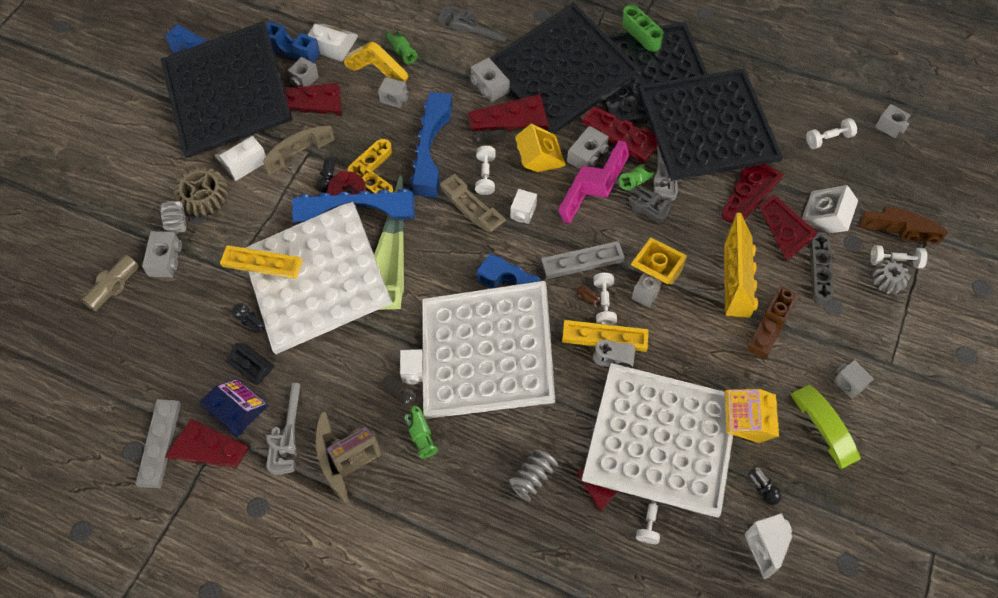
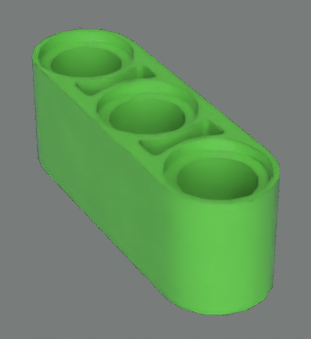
[622,5,663,51]

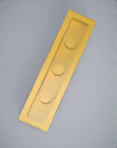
[220,245,303,279]
[562,320,649,352]

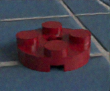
[327,170,367,208]

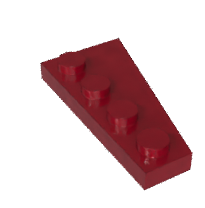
[284,83,342,116]
[468,94,549,132]
[582,107,658,164]
[721,164,783,224]

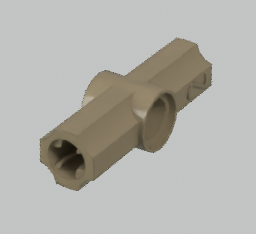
[80,255,139,311]

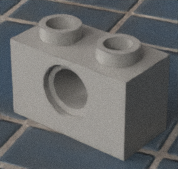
[470,57,510,103]
[567,126,609,169]
[142,231,182,277]

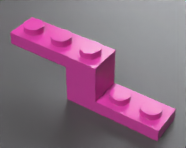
[558,141,629,224]

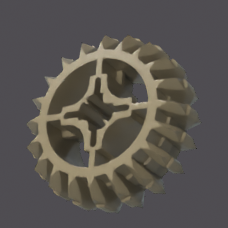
[173,167,228,217]

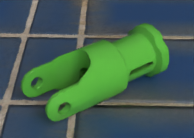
[385,31,418,64]
[619,164,654,190]
[404,406,438,459]

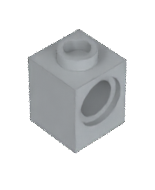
[288,57,319,87]
[378,77,409,108]
[875,104,911,138]
[632,272,663,308]
[833,360,874,399]

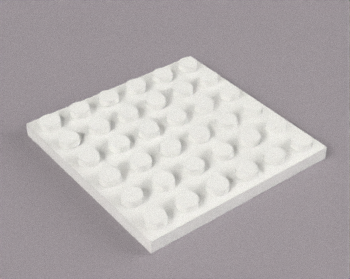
[245,202,392,354]
[423,281,555,419]
[582,363,733,518]

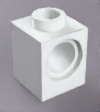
[510,189,537,224]
[400,350,423,385]

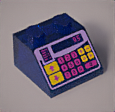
[200,379,268,437]

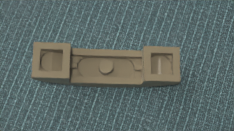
[263,126,335,175]
[440,174,506,232]
[316,412,349,503]

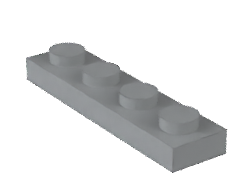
[541,241,625,279]
[136,399,181,488]

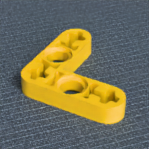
[344,42,408,82]
[348,139,393,194]

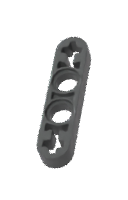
[809,232,834,305]

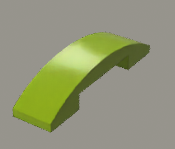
[791,385,861,469]

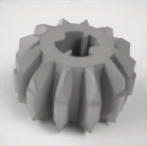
[160,201,187,234]
[872,259,910,294]

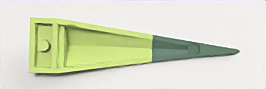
[374,176,404,310]

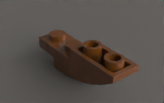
[859,206,948,244]
[746,285,799,360]

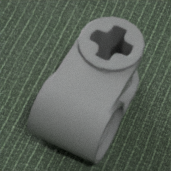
[593,340,635,368]

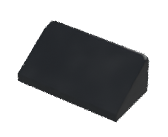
[226,343,275,385]

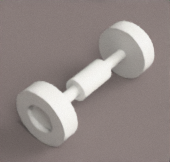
[806,118,857,149]
[475,146,496,195]
[870,245,927,269]
[593,273,617,325]
[636,500,660,544]

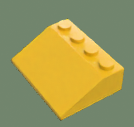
[724,213,758,318]

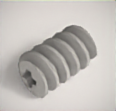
[510,449,558,502]

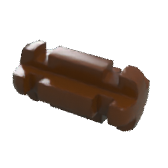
[576,285,601,306]

